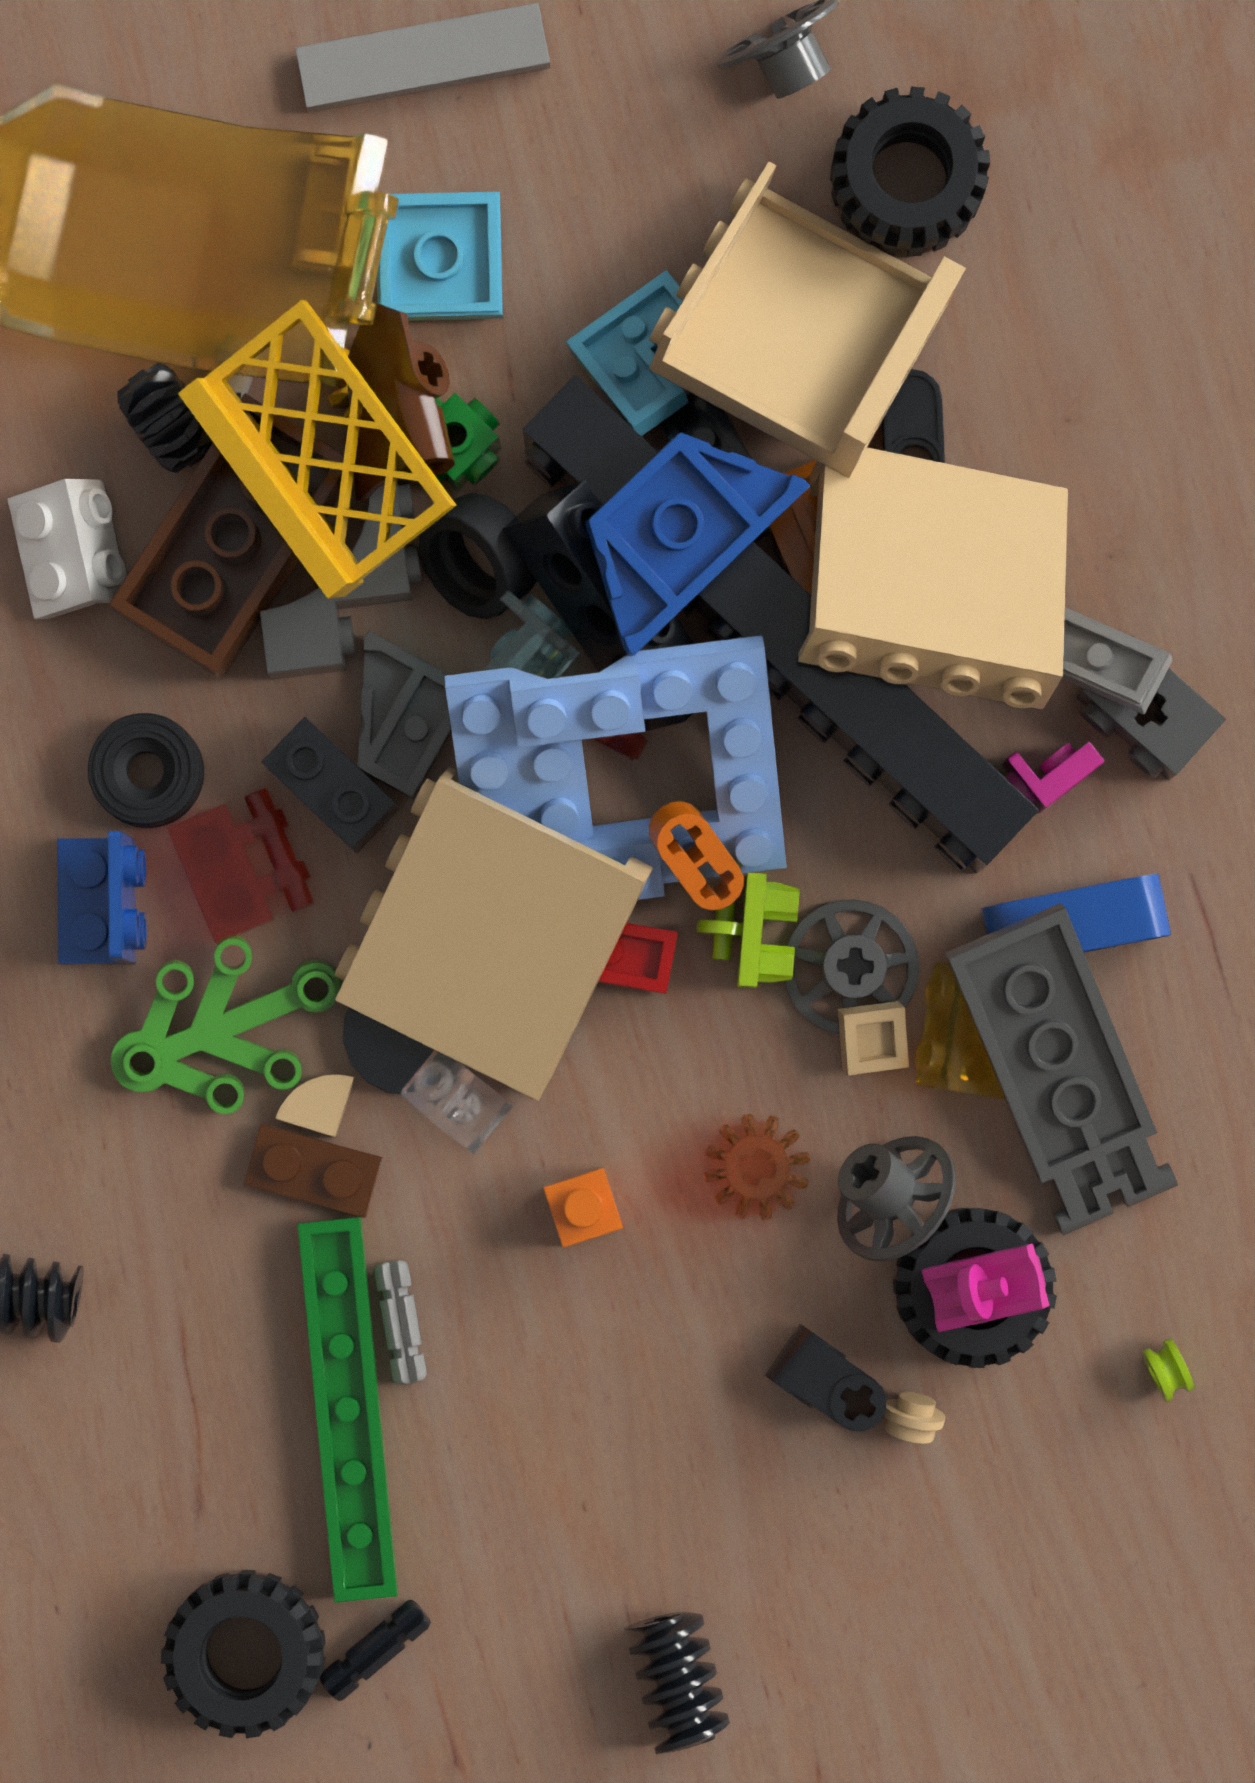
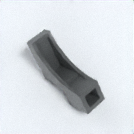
[260,478,422,680]

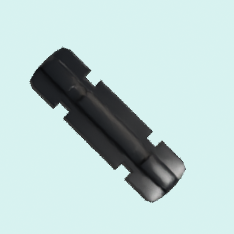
[319,1600,431,1701]

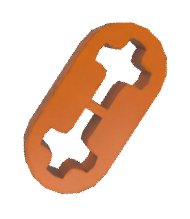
[649,801,744,910]

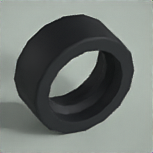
[418,493,537,619]

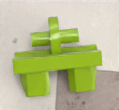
[696,872,800,989]

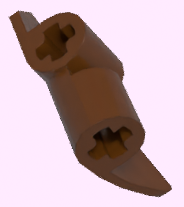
[348,301,455,502]

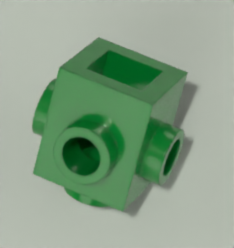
[435,393,501,492]

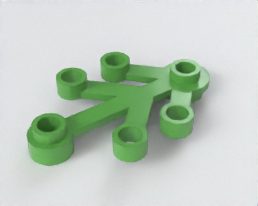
[111,935,341,1114]

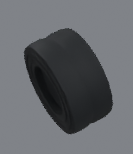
[88,713,204,828]

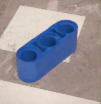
[981,873,1171,953]

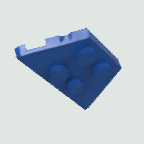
[585,432,810,657]

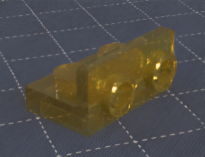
[915,963,1005,1100]

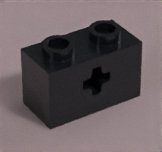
[261,717,399,854]

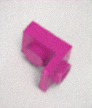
[1002,742,1105,813]

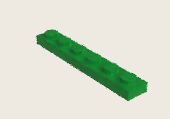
[297,1217,399,1603]

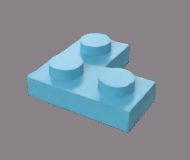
[565,270,689,436]

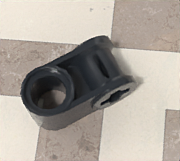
[764,1324,886,1431]

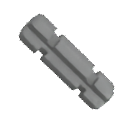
[374,1260,427,1385]

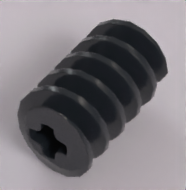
[0,1253,84,1343]
[624,1612,730,1754]

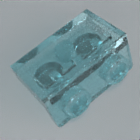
[483,590,580,679]

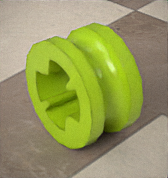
[1142,1338,1195,1402]

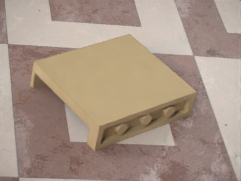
[649,162,966,478]
[798,447,1068,710]
[334,767,653,1101]

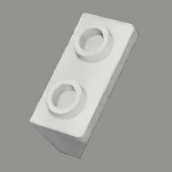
[7,479,126,619]

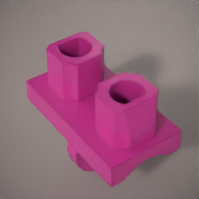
[921,1243,1050,1332]

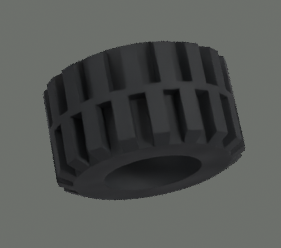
[830,86,990,257]
[893,1208,1057,1368]
[161,1570,326,1739]

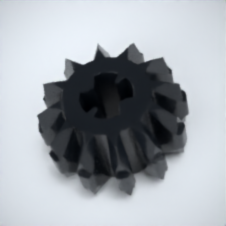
[117,363,213,473]

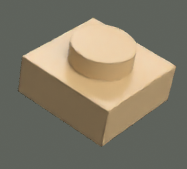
[838,1001,909,1076]

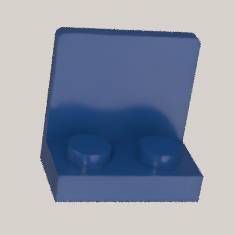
[57,831,147,965]

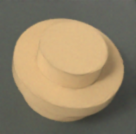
[883,1392,946,1444]

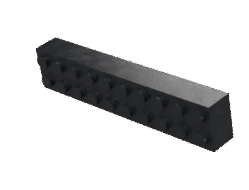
[522,375,1039,874]

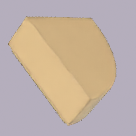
[275,1074,355,1137]

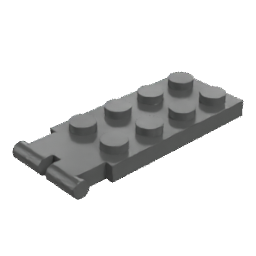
[944,903,1178,1236]

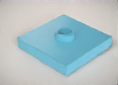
[375,192,503,321]

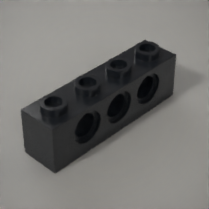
[502,480,694,733]

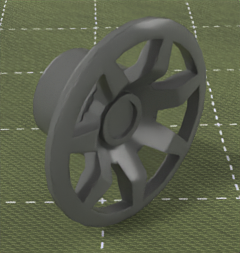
[717,0,839,99]
[784,899,919,1034]
[837,1136,956,1261]

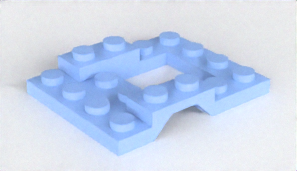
[444,635,787,900]

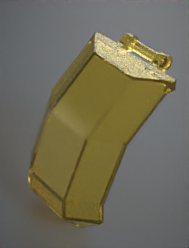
[0,83,399,387]

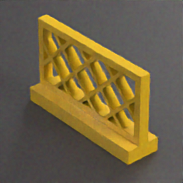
[178,300,457,599]

